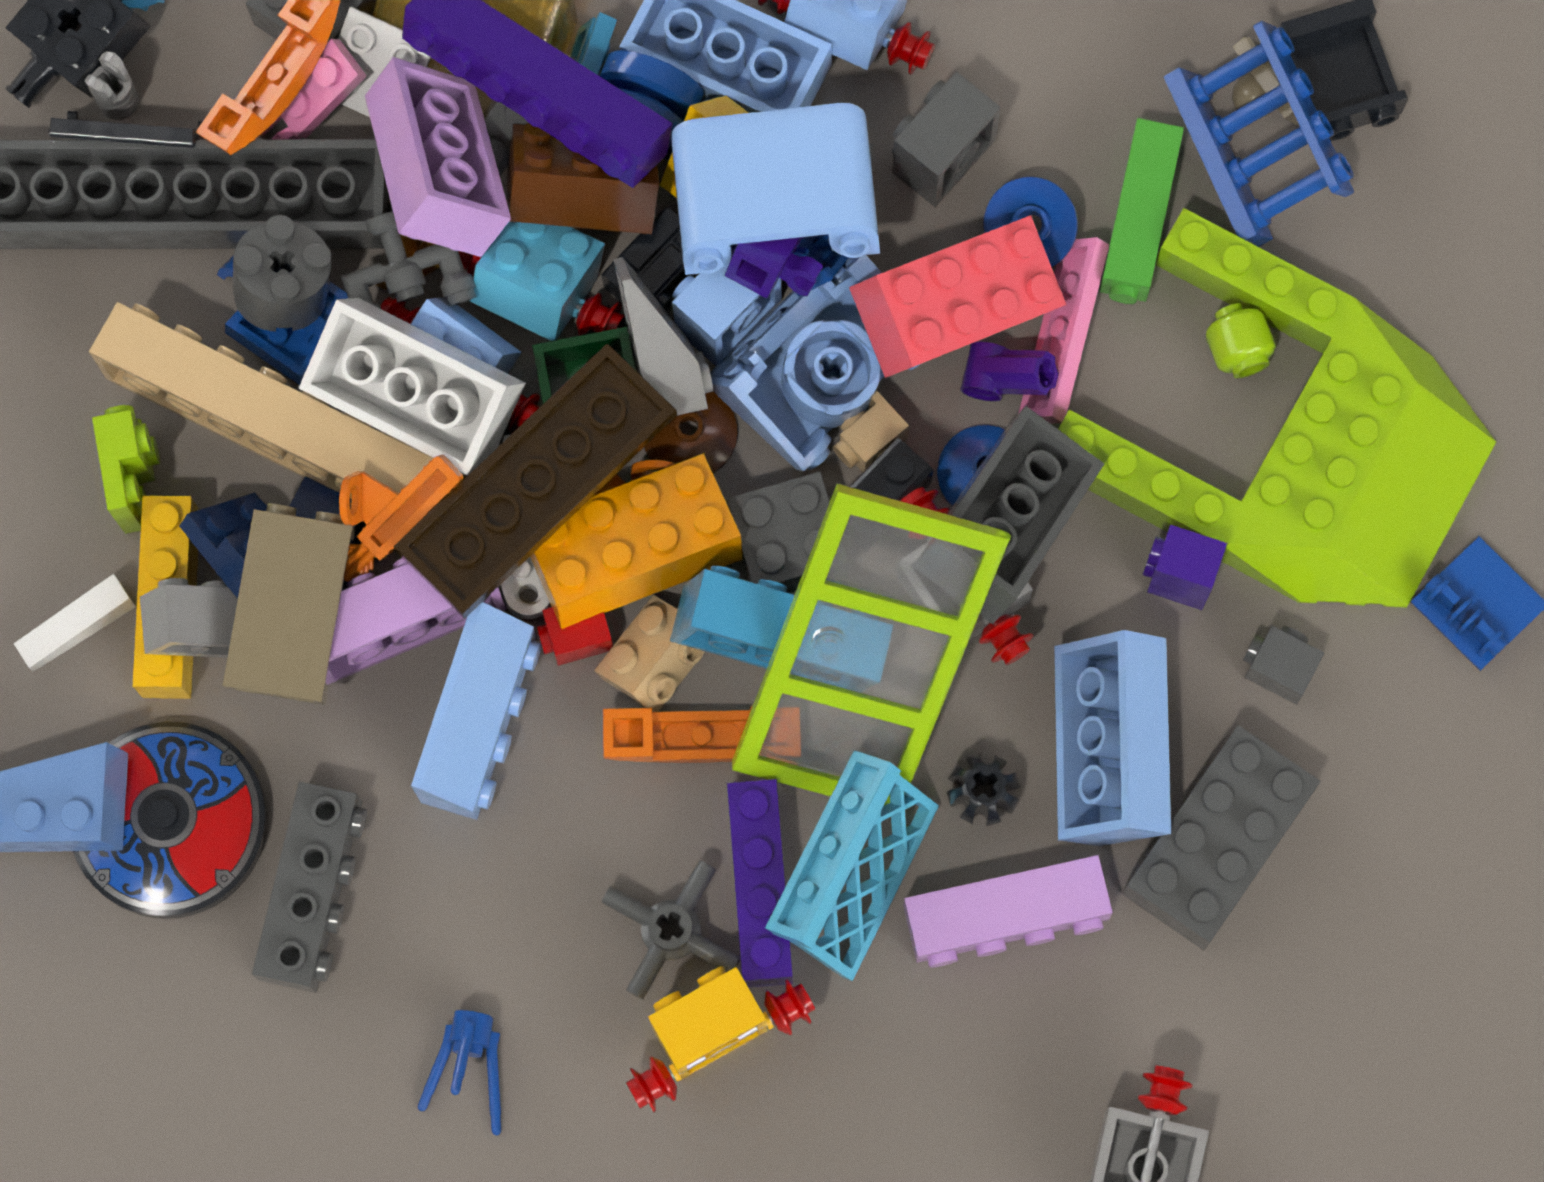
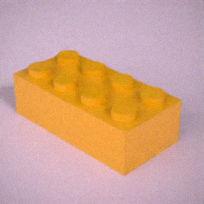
[530,453,742,629]

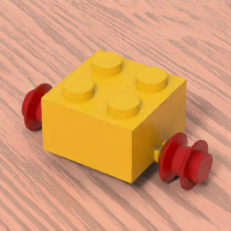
[625,966,816,1112]

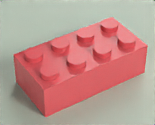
[849,215,1066,378]

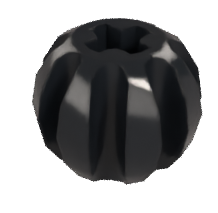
[947,753,1021,826]

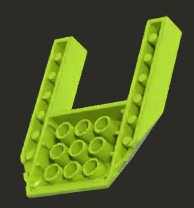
[1058,208,1496,608]

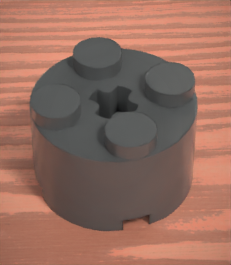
[232,215,331,332]

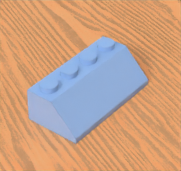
[411,602,542,820]

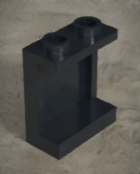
[1280,0,1408,141]

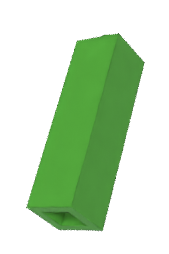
[1100,118,1184,304]

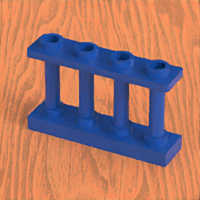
[1163,21,1354,247]

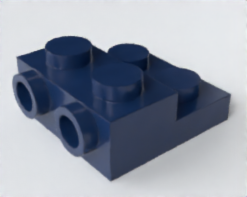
[179,492,267,599]

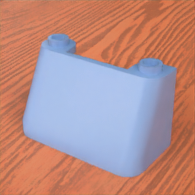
[672,103,880,275]
[710,255,920,471]

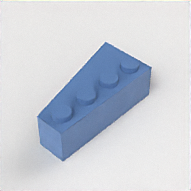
[0,742,128,852]

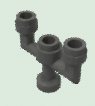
[341,211,477,310]

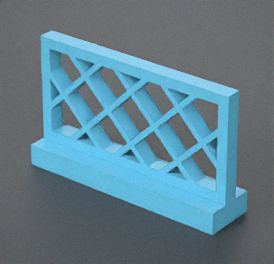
[765,750,939,981]

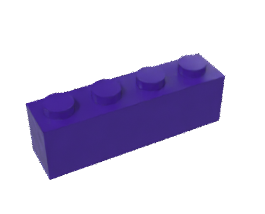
[727,779,793,988]

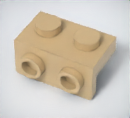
[594,595,705,712]

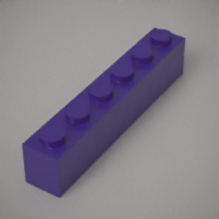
[402,0,673,188]

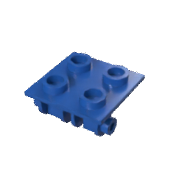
[1411,537,1544,671]

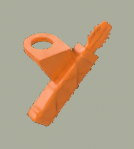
[339,454,463,582]

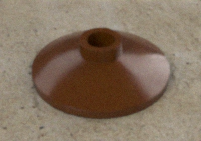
[644,392,737,473]

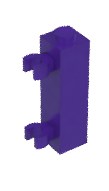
[724,237,823,299]

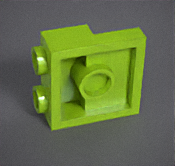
[92,405,160,534]

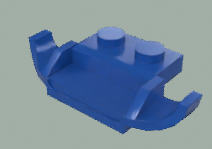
[217,255,348,385]

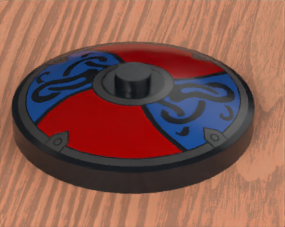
[73,722,268,919]

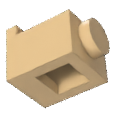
[832,391,909,473]

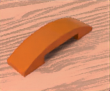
[195,0,340,155]
[603,706,801,763]

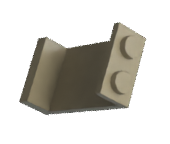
[222,503,355,705]

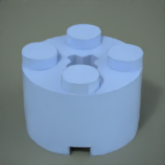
[780,320,881,429]

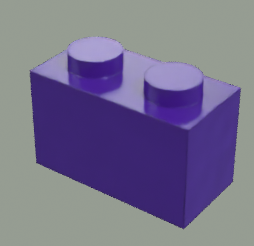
[1143,525,1227,610]

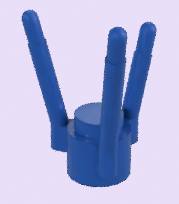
[417,1010,501,1136]

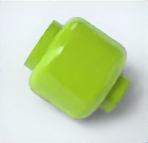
[1205,303,1276,378]

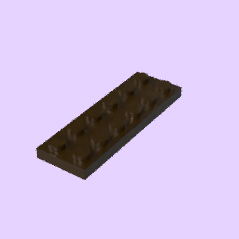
[394,344,677,619]

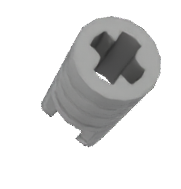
[85,51,139,120]

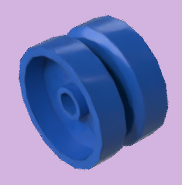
[600,50,704,160]

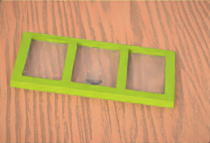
[732,484,1011,806]

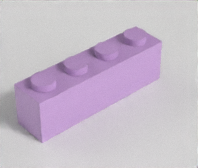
[903,855,1113,968]

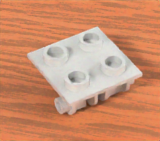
[338,7,431,117]

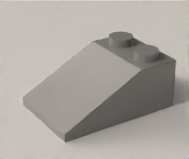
[613,257,713,415]

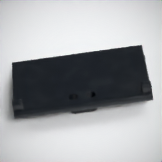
[48,111,205,148]

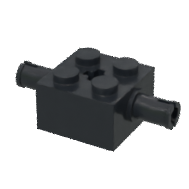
[5,0,151,108]

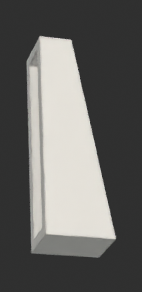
[13,573,136,672]

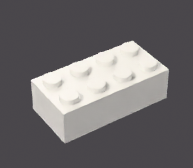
[299,298,526,475]

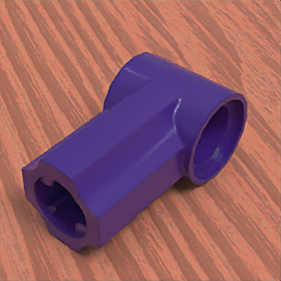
[960,341,1059,402]

